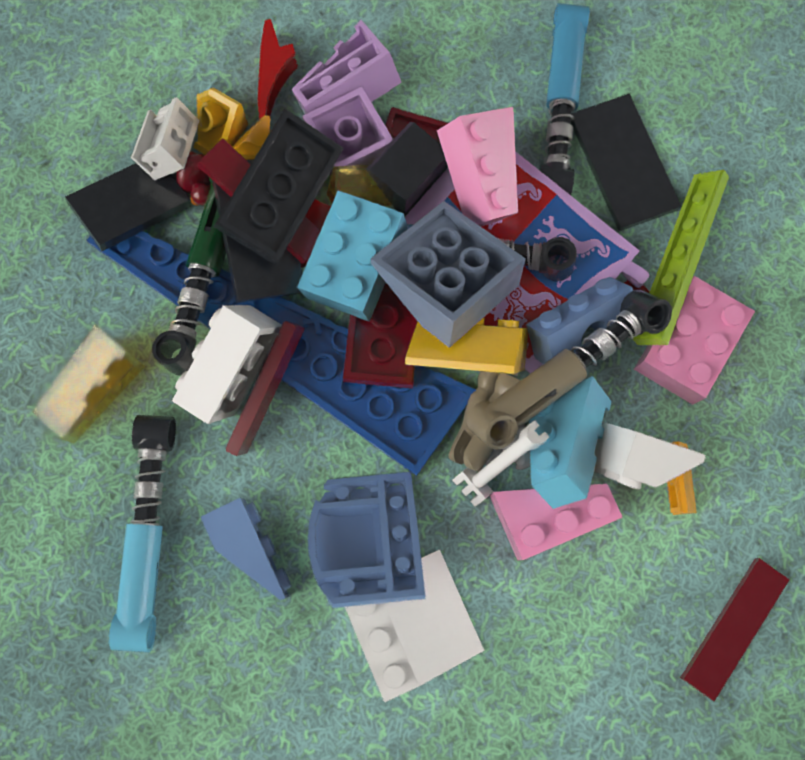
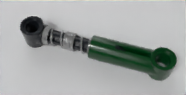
[152,177,226,376]

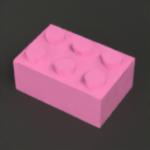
[634,276,755,405]

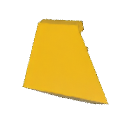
[193,87,248,155]

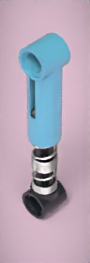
[109,415,176,652]

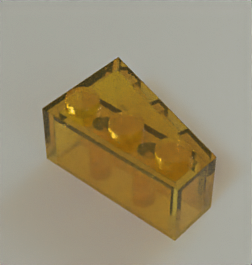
[32,324,146,444]

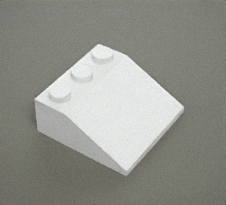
[345,550,484,702]

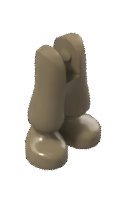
[448,371,520,472]

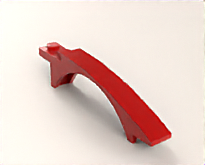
[257,19,331,268]

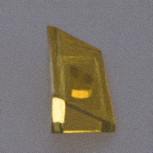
[327,165,392,206]

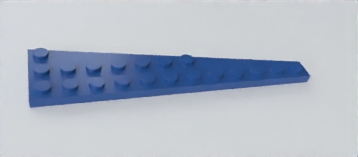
[86,231,476,476]

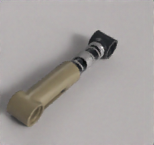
[466,290,672,449]

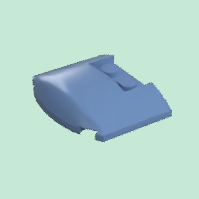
[308,472,426,608]

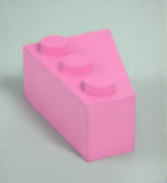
[437,107,518,227]
[489,484,623,560]

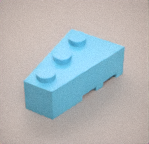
[529,376,612,509]

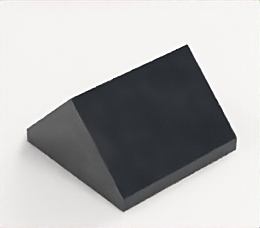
[366,122,448,216]

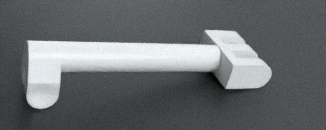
[452,420,549,507]

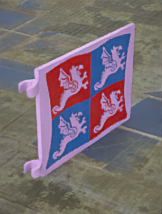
[405,151,649,374]

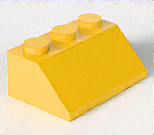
[405,318,528,374]

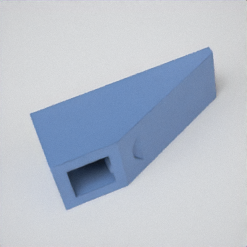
[201,498,291,600]

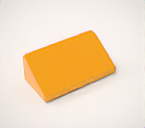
[232,115,270,160]
[667,441,697,515]

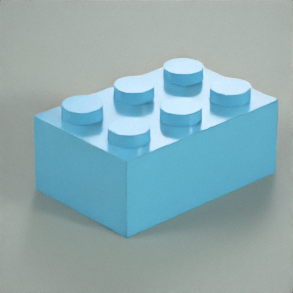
[297,191,408,322]

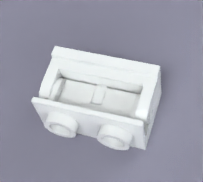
[131,97,199,180]

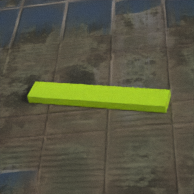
[632,169,729,345]

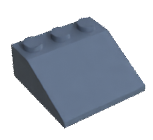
[370,201,525,348]

